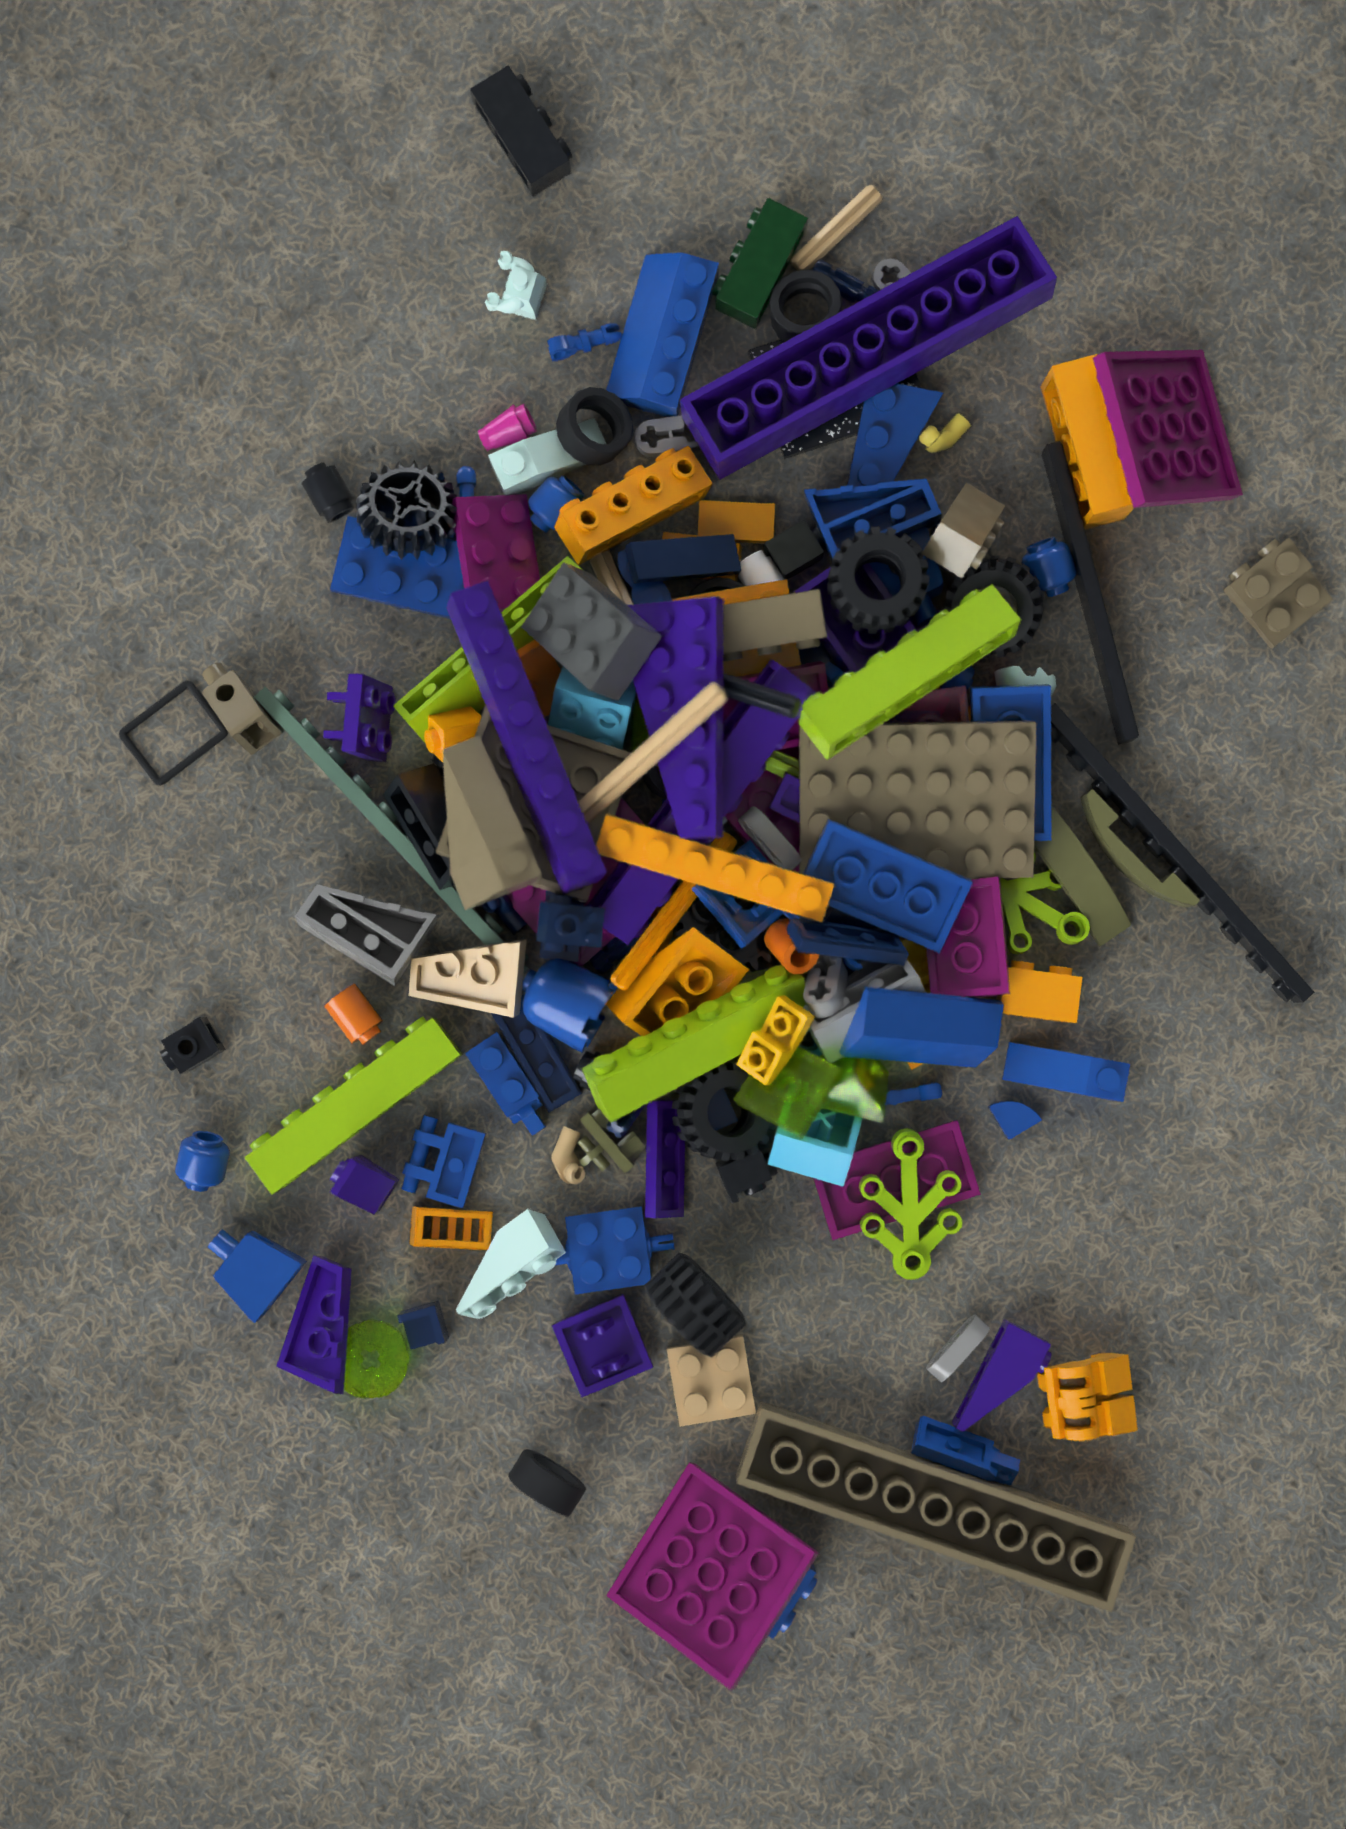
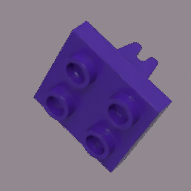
[323,673,396,762]
[552,1294,653,1398]

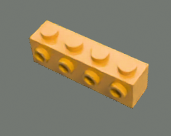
[554,445,713,566]

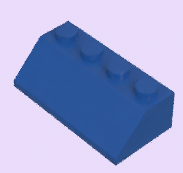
[606,252,719,417]

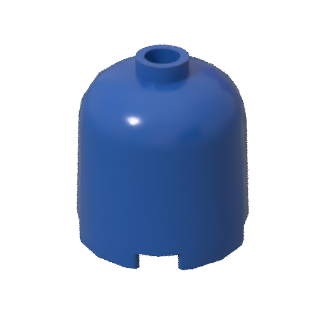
[522,958,618,1053]

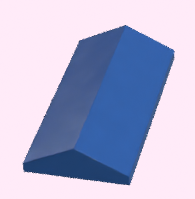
[839,987,1004,1068]

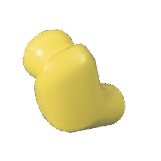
[919,413,971,453]

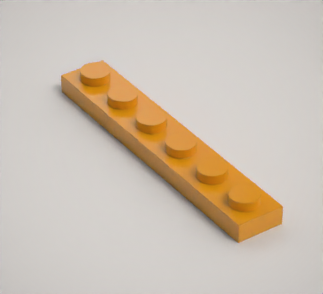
[596,814,834,922]

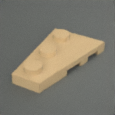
[408,939,526,1017]

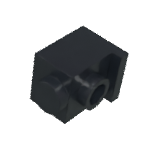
[160,1017,226,1074]
[715,1146,778,1204]

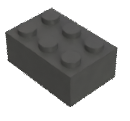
[521,562,662,701]

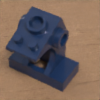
[536,890,605,962]

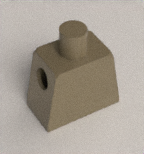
[202,663,282,755]

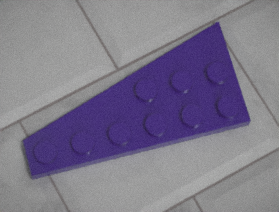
[627,597,723,839]

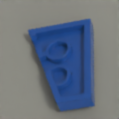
[847,383,943,487]

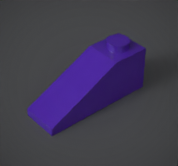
[952,1319,1052,1432]

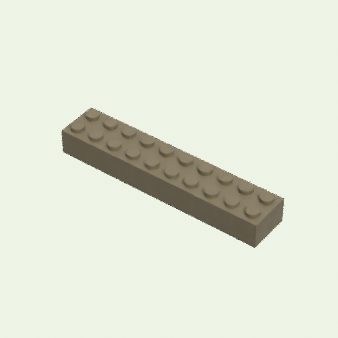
[735,1401,1137,1612]

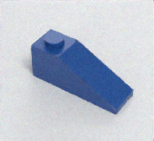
[1002,1042,1130,1102]

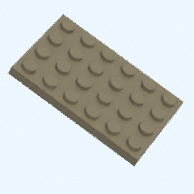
[799,721,1036,879]

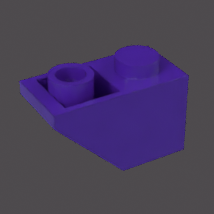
[330,1155,400,1215]

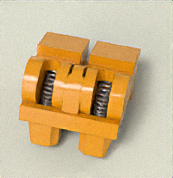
[1037,1352,1138,1441]

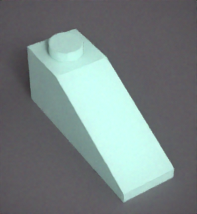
[488,418,606,495]

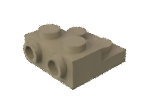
[1223,538,1333,649]

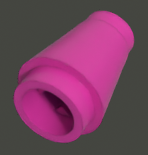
[478,404,537,451]

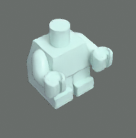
[485,250,547,320]

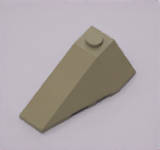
[442,736,542,911]

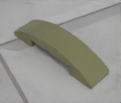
[1081,789,1200,908]
[1034,805,1131,947]

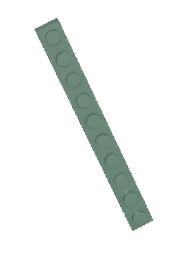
[254,687,530,976]

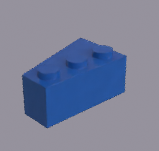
[804,478,942,560]

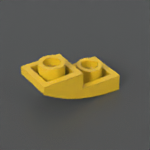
[736,996,815,1086]

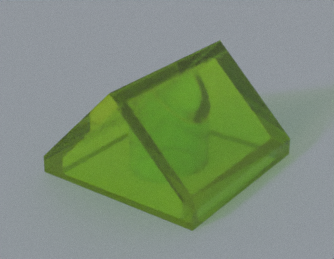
[806,1054,889,1123]

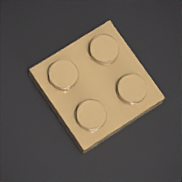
[667,1335,756,1427]

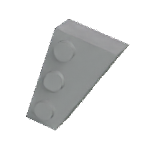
[295,884,437,987]
[803,960,926,1064]

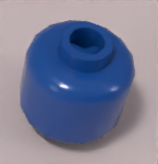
[528,475,585,533]
[1021,537,1077,597]
[175,1131,230,1192]

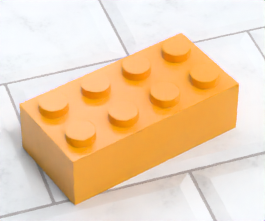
[1040,354,1134,530]

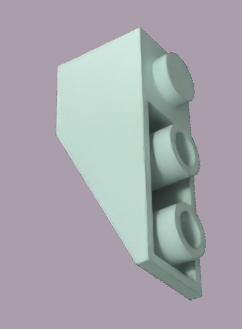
[456,1209,566,1319]

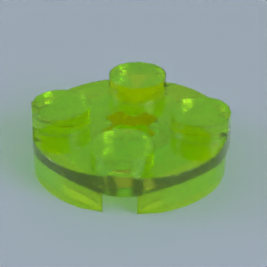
[344,1319,411,1399]

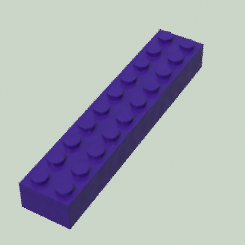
[680,216,1057,480]

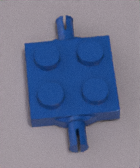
[555,1206,675,1294]

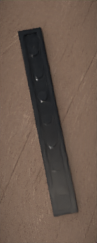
[1041,441,1139,745]

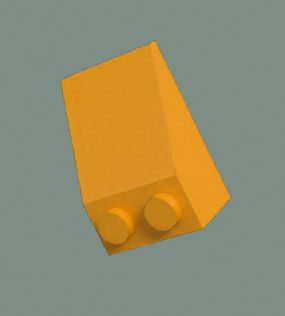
[606,927,749,1036]

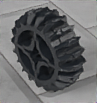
[356,460,457,560]

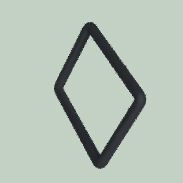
[119,681,228,785]

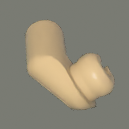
[551,1126,586,1185]

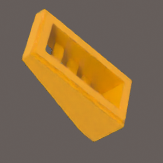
[409,1206,493,1250]

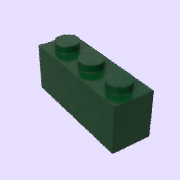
[712,197,808,329]

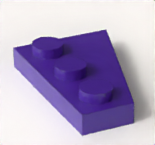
[276,1255,352,1394]

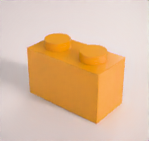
[996,960,1083,1023]

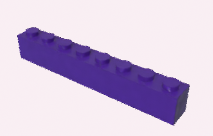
[446,581,607,895]
[587,659,817,945]

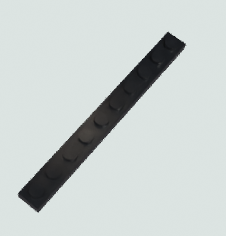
[1051,703,1315,1003]

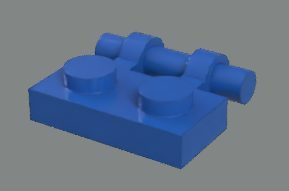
[401,1115,486,1208]

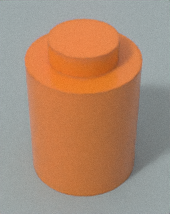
[764,918,819,974]
[324,984,383,1045]

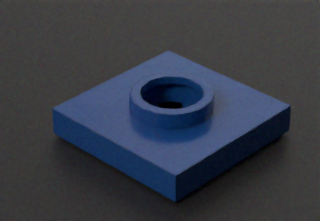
[692,840,783,949]

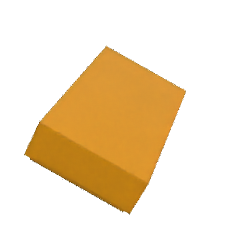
[698,500,775,544]

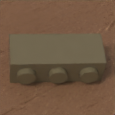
[922,482,1005,578]
[723,589,827,662]

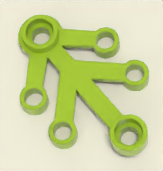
[976,852,1090,955]
[859,1128,962,1280]

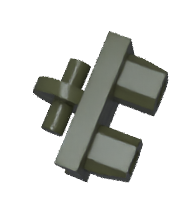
[577,1109,646,1173]

